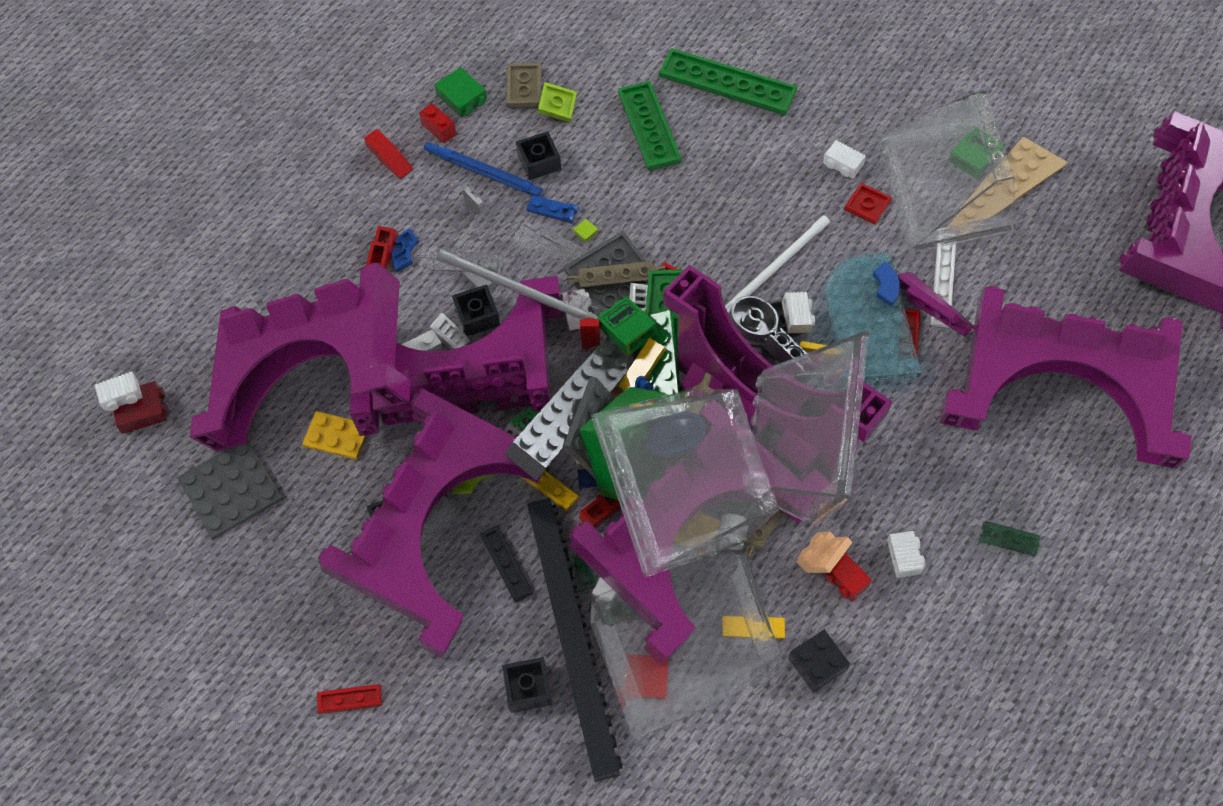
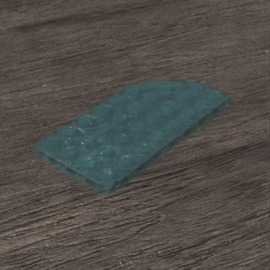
[825,252,922,383]

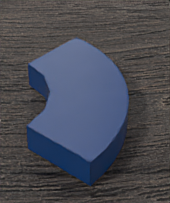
[392,228,419,272]
[872,261,900,306]

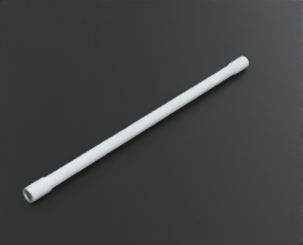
[725,215,830,309]

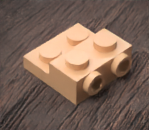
[796,532,852,573]

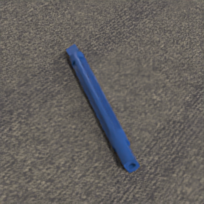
[424,142,543,196]

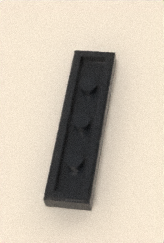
[480,525,533,603]

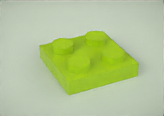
[537,82,577,123]

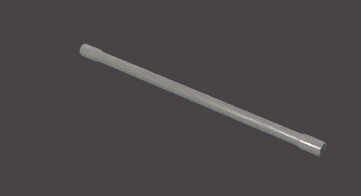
[436,248,598,320]

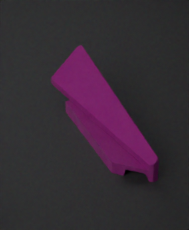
[897,272,974,337]

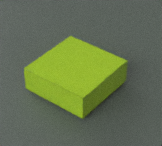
[573,219,598,243]

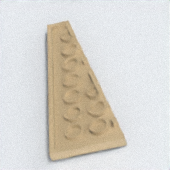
[945,137,1068,239]

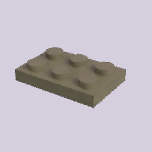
[507,63,541,108]

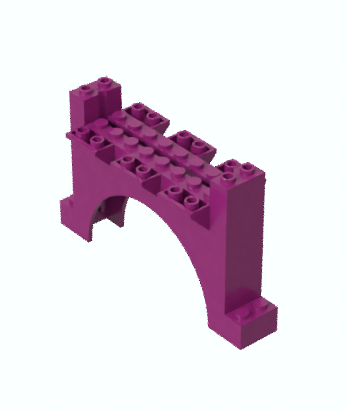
[1119,111,1223,330]
[189,263,411,451]
[663,265,892,483]
[350,276,564,436]
[939,286,1192,469]
[318,388,544,659]
[569,399,834,665]

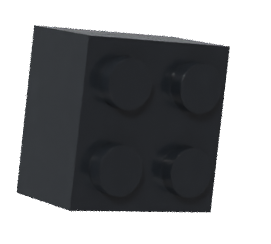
[516,131,562,180]
[452,284,500,336]
[788,629,850,693]
[502,657,553,713]

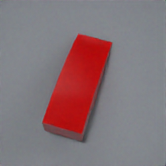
[364,129,413,179]
[366,226,398,269]
[579,494,627,529]

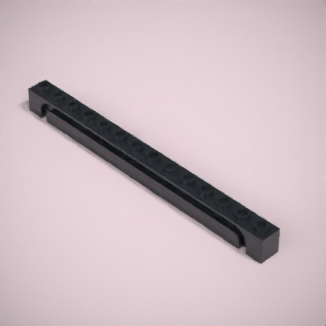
[527,498,623,782]

